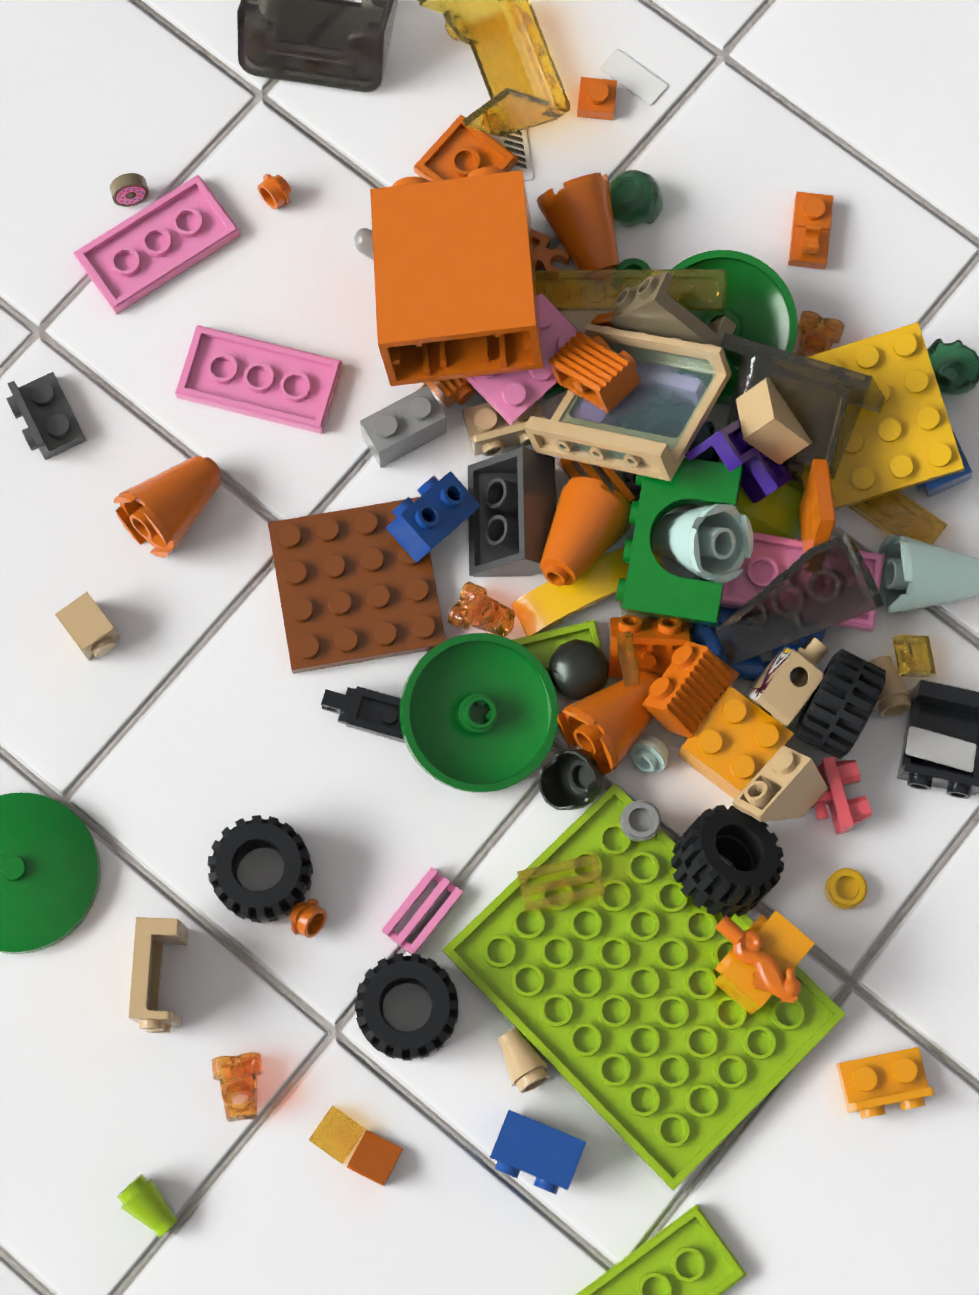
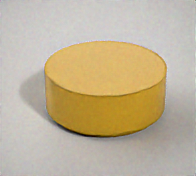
[825,868,867,910]

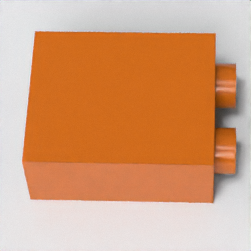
[370,167,544,386]

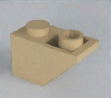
[732,745,828,822]

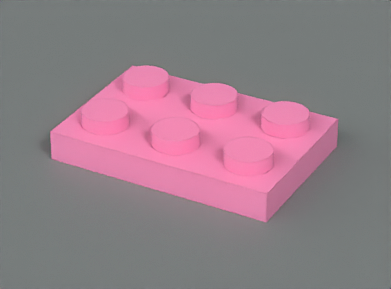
[466,293,579,426]

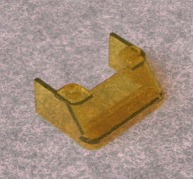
[418,0,570,137]

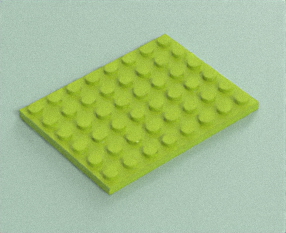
[442,783,846,1191]

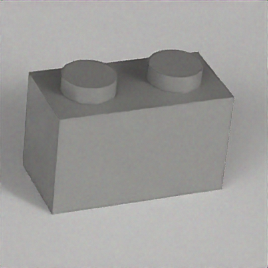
[360,385,447,468]

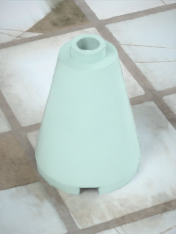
[652,503,754,583]
[878,534,979,613]

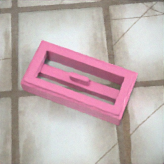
[382,867,463,954]

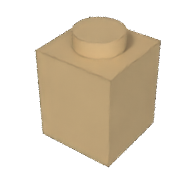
[55,592,120,661]

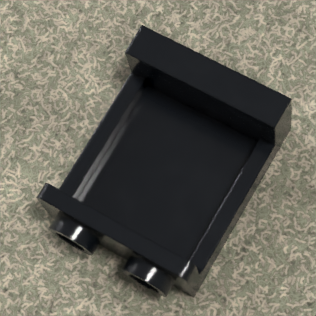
[897,680,979,799]

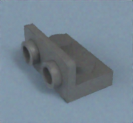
[6,372,87,460]

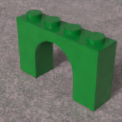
[616,457,743,627]

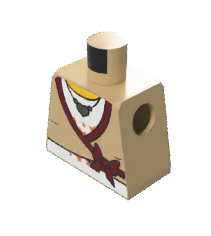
[743,635,829,726]

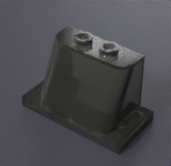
[720,333,885,480]

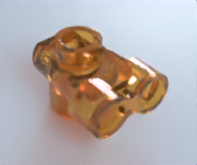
[794,311,845,361]
[448,582,515,637]
[211,1052,262,1122]

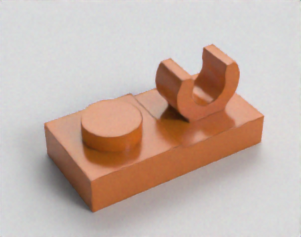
[788,191,833,270]

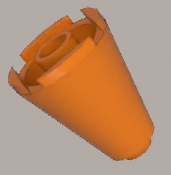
[536,172,619,283]
[114,455,221,558]
[540,476,631,586]
[557,671,660,775]

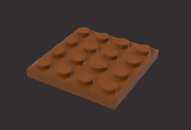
[268,497,446,674]

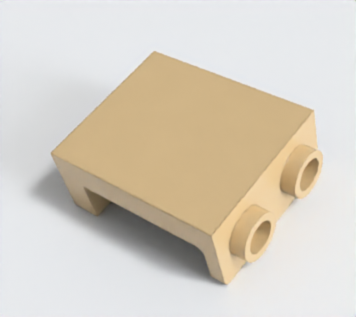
[128,917,188,1033]

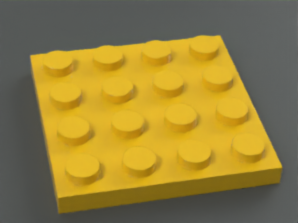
[768,322,964,510]

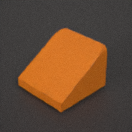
[347,1130,403,1187]

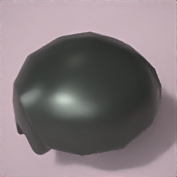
[549,639,609,700]
[539,749,603,810]

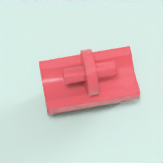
[811,756,872,835]

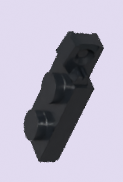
[321,686,405,743]

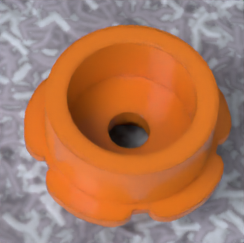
[257,174,291,209]
[290,899,327,938]

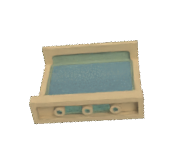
[524,324,732,482]

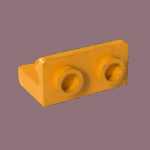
[836,1047,935,1119]

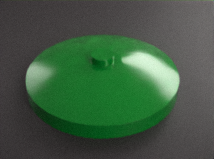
[667,250,798,404]
[400,633,559,793]
[0,793,101,954]

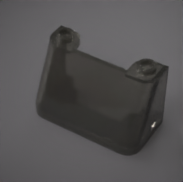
[237,0,398,92]

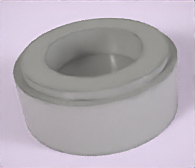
[620,800,661,842]

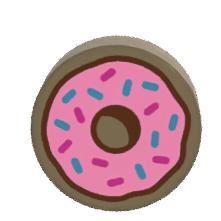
[110,173,149,207]

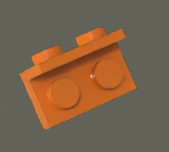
[608,615,690,678]

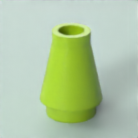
[117,1174,178,1238]

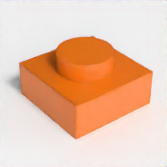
[577,77,617,120]

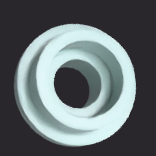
[630,736,669,773]

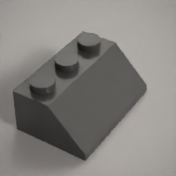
[468,447,556,577]

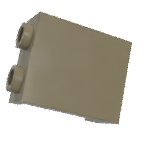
[610,271,736,373]

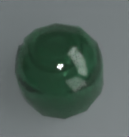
[609,169,663,227]
[927,338,979,395]

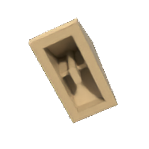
[736,377,812,465]

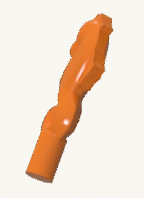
[715,915,801,1004]

